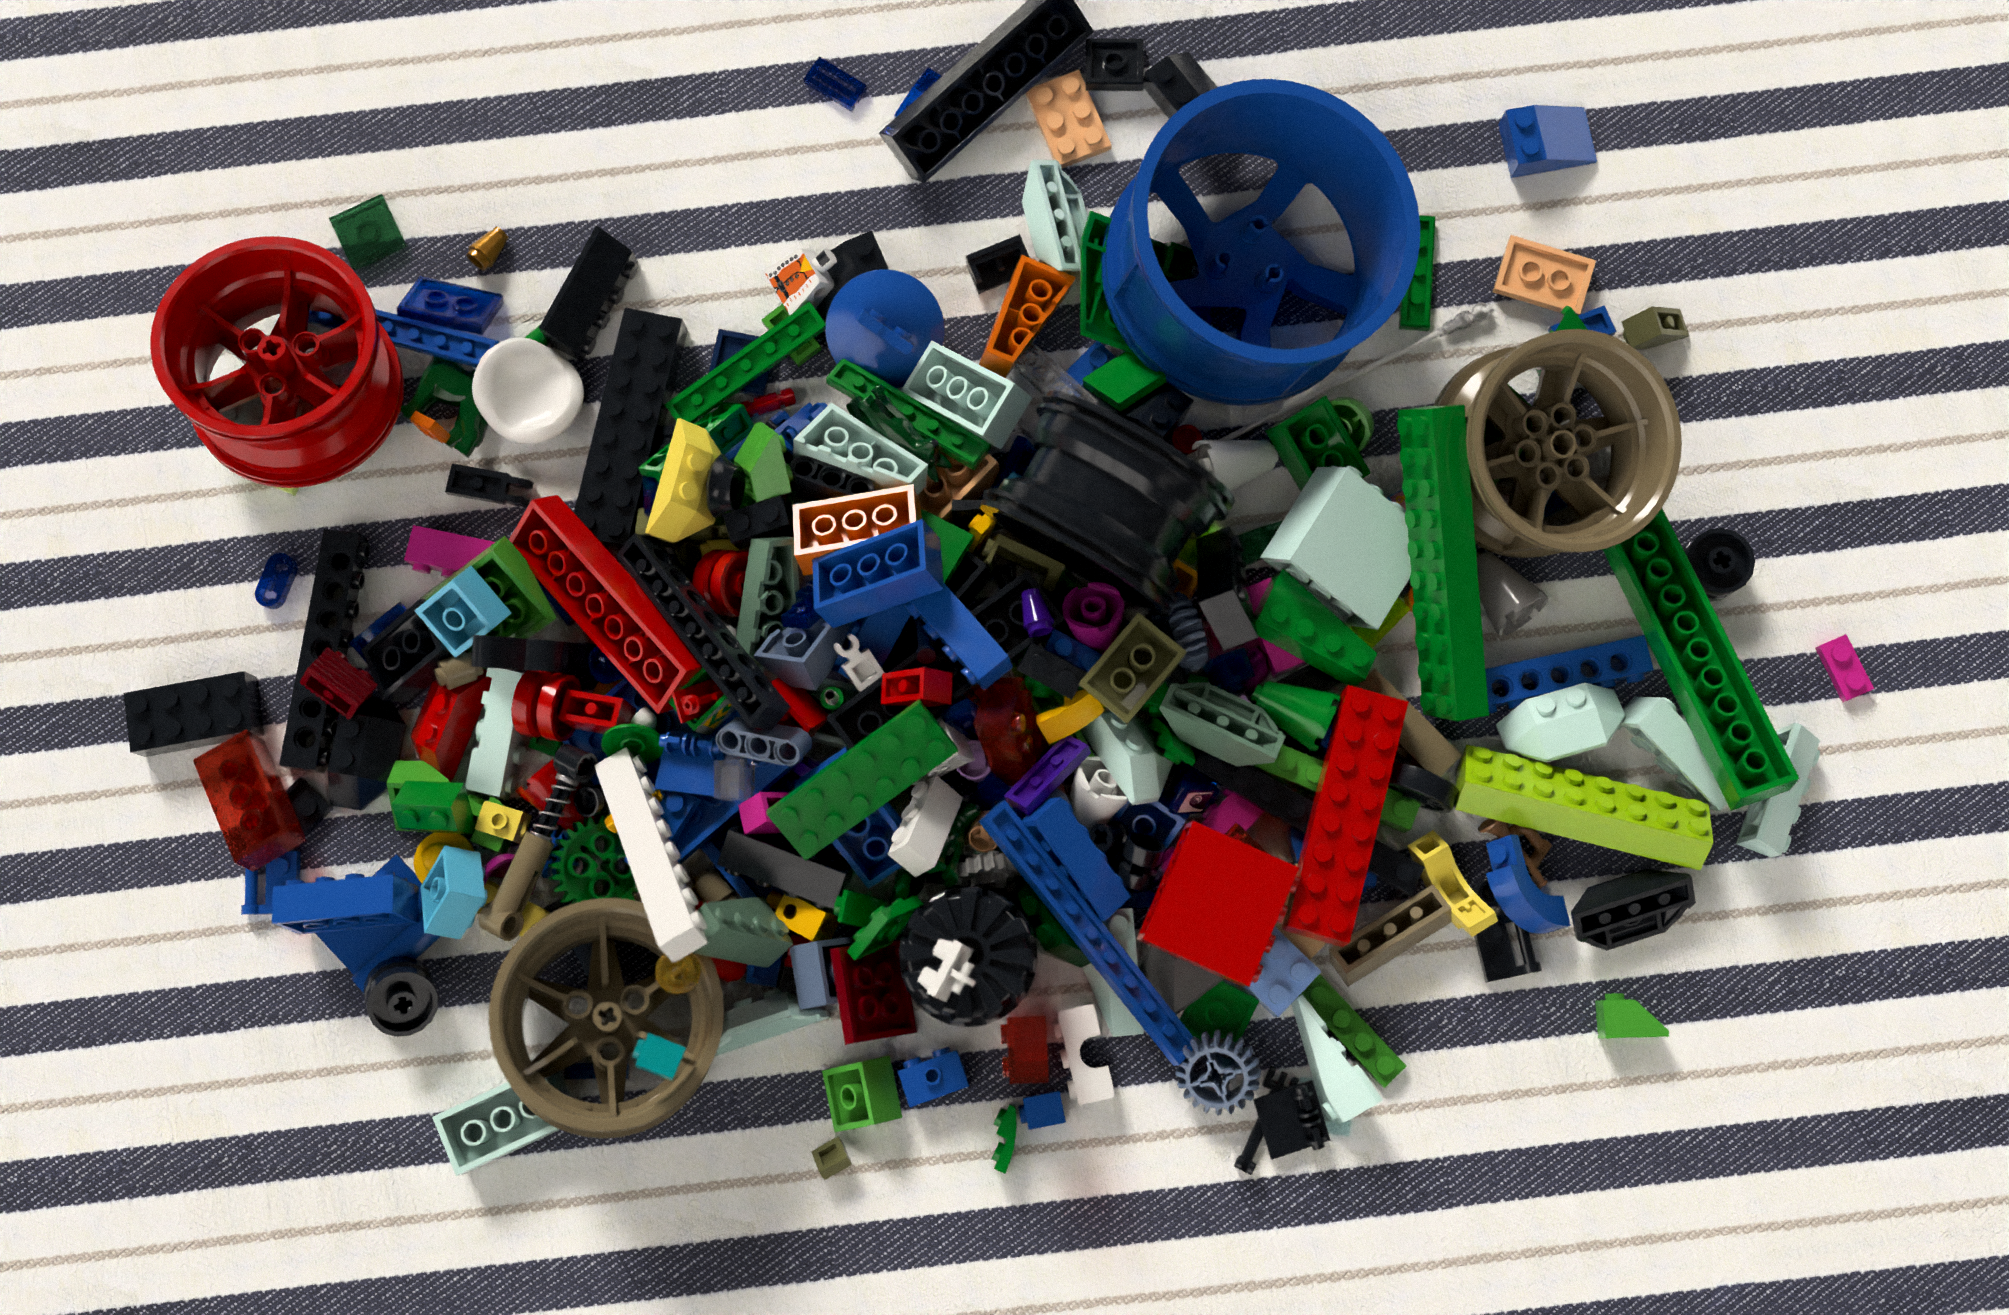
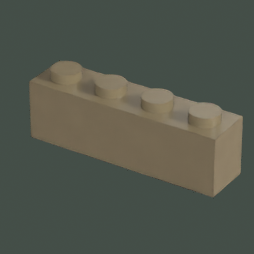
[1355,668,1462,777]
[1329,884,1452,987]

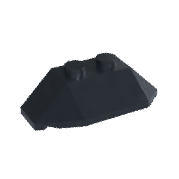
[327,690,407,811]
[1571,869,1696,951]

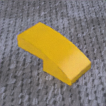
[1036,689,1105,744]

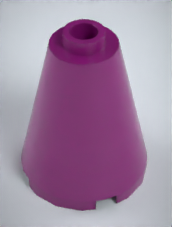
[1062,582,1125,655]

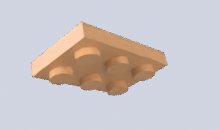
[1026,70,1112,169]
[1492,235,1596,315]

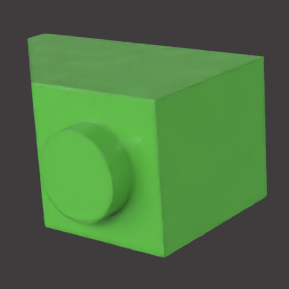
[1595,993,1669,1038]

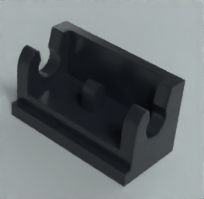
[966,235,1030,294]

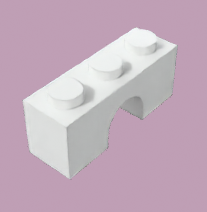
[1052,1004,1116,1105]

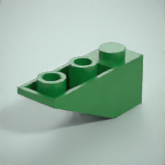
[834,890,887,929]

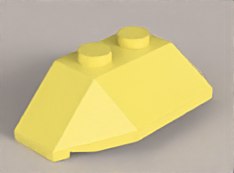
[645,418,721,543]

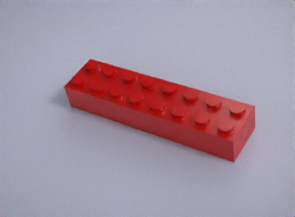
[509,495,702,714]
[1281,685,1408,947]

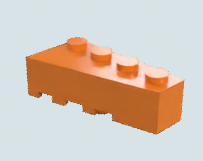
[979,255,1076,378]

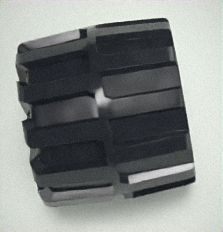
[899,887,1038,1027]

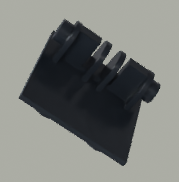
[1253,1080,1330,1160]

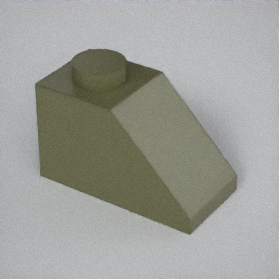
[1621,306,1689,350]

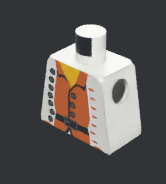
[764,248,837,315]

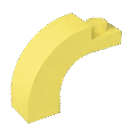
[1407,830,1498,937]

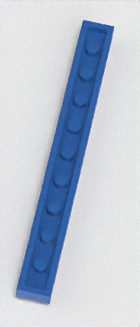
[979,800,1193,1066]

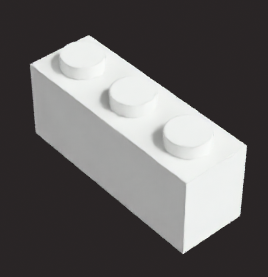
[888,775,963,877]

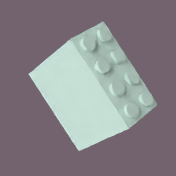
[1260,466,1411,630]

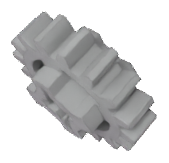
[955,851,1021,890]

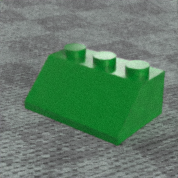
[1265,395,1371,492]

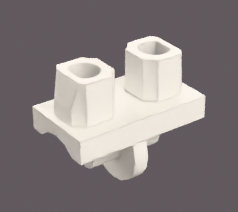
[918,939,977,1003]

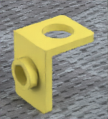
[475,801,532,844]

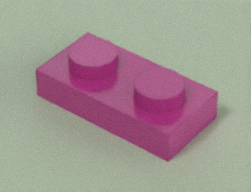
[1815,634,1874,703]

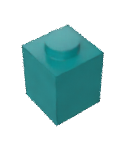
[632,1033,686,1082]

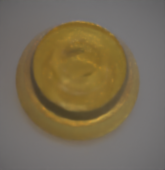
[655,953,701,994]

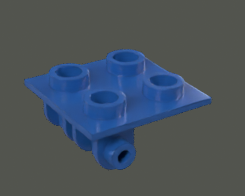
[654,730,724,797]

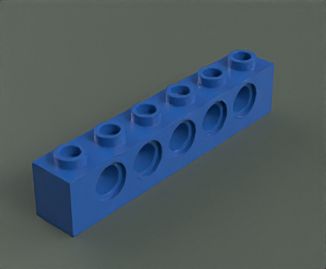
[1485,635,1654,714]

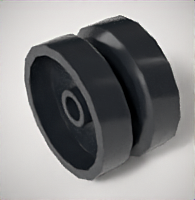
[1683,528,1755,602]
[364,956,438,1037]

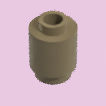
[434,651,483,690]
[691,868,736,903]

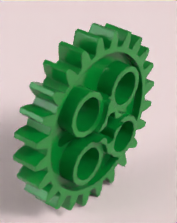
[548,816,639,904]

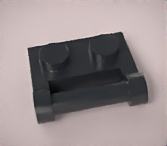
[1474,914,1542,983]

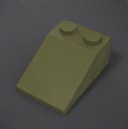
[1078,612,1187,724]

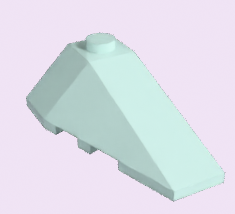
[1082,908,1144,1037]
[1291,994,1383,1124]

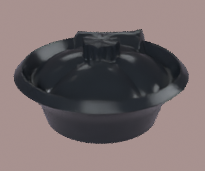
[706,454,746,518]

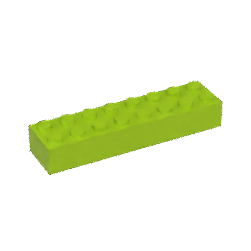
[1455,744,1714,871]

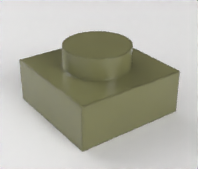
[811,1136,852,1180]

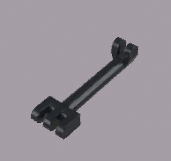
[1233,1065,1299,1175]

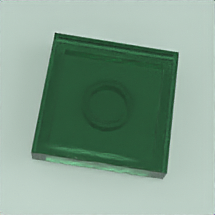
[329,193,407,271]

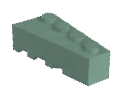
[736,535,801,667]
[693,896,794,968]

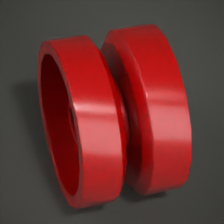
[693,549,749,617]
[511,670,582,742]

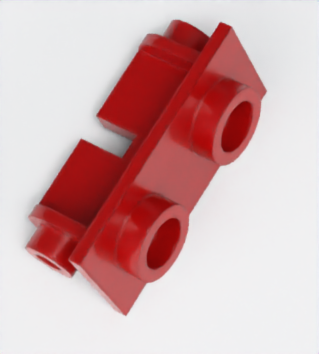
[672,679,724,723]

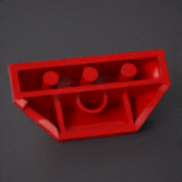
[410,668,492,782]

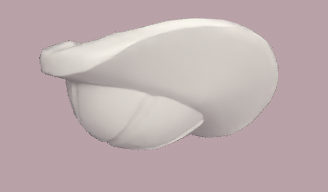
[472,337,584,444]

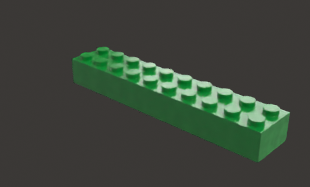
[1397,405,1489,721]
[1602,508,1800,811]

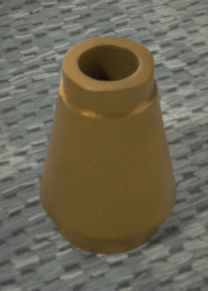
[466,226,509,270]

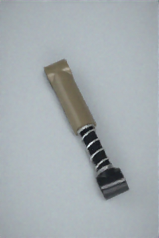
[479,744,598,941]

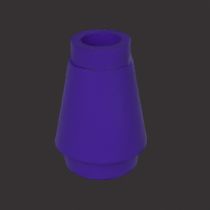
[1021,588,1054,637]

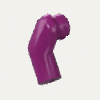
[1240,648,1269,694]

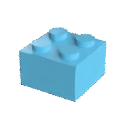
[414,565,511,658]
[420,845,488,940]

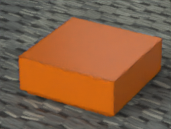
[410,411,451,444]

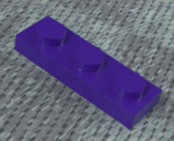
[1004,735,1091,816]

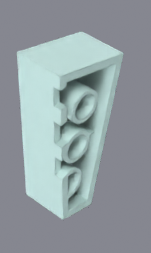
[793,403,928,495]
[1618,696,1727,811]

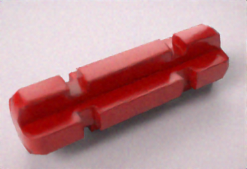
[739,388,796,418]

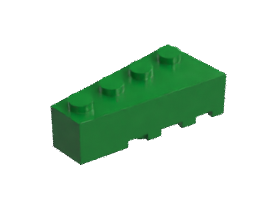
[1254,568,1377,686]

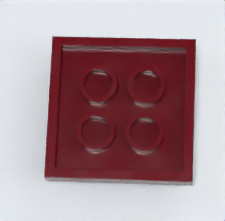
[830,940,917,1045]

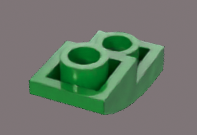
[1148,717,1195,766]
[991,1104,1017,1174]

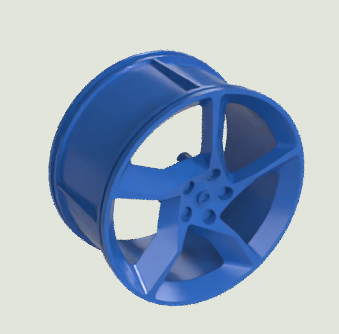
[1101,79,1420,406]

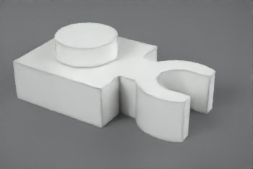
[833,633,885,692]

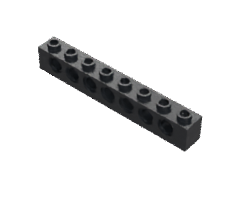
[279,529,370,774]
[616,533,791,730]

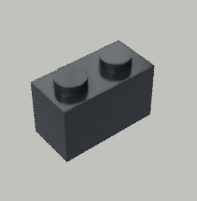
[723,495,794,550]

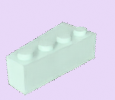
[465,668,526,801]

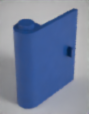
[315,854,441,993]

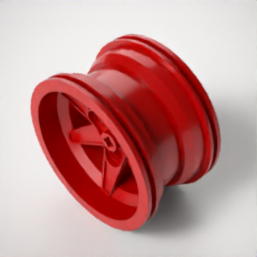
[150,236,404,488]

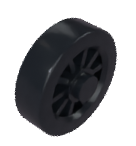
[1388,762,1459,813]

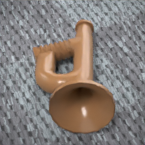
[1478,818,1552,889]

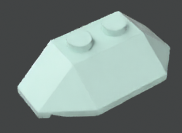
[1022,159,1088,271]
[1496,683,1625,763]
[1080,711,1173,806]
[715,988,831,1056]

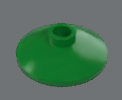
[601,724,664,764]

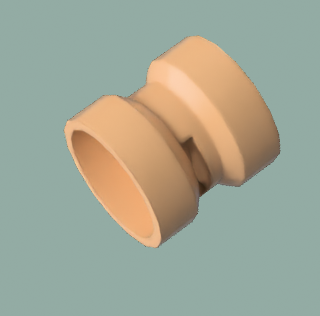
[968,810,997,853]

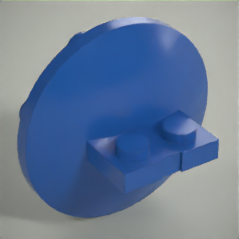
[826,269,944,388]

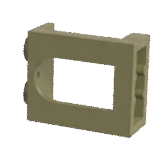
[977,534,1065,595]

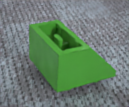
[734,422,793,502]

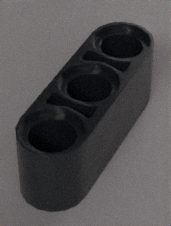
[790,456,874,501]

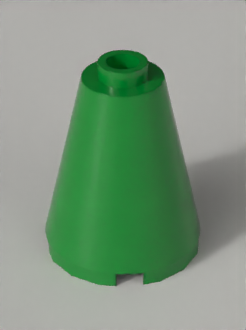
[1251,680,1341,752]

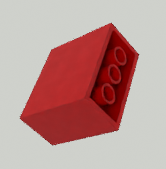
[1136,821,1300,987]

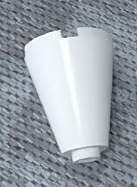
[1191,440,1278,491]
[1069,756,1129,831]

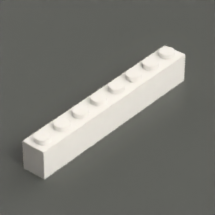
[594,747,708,963]

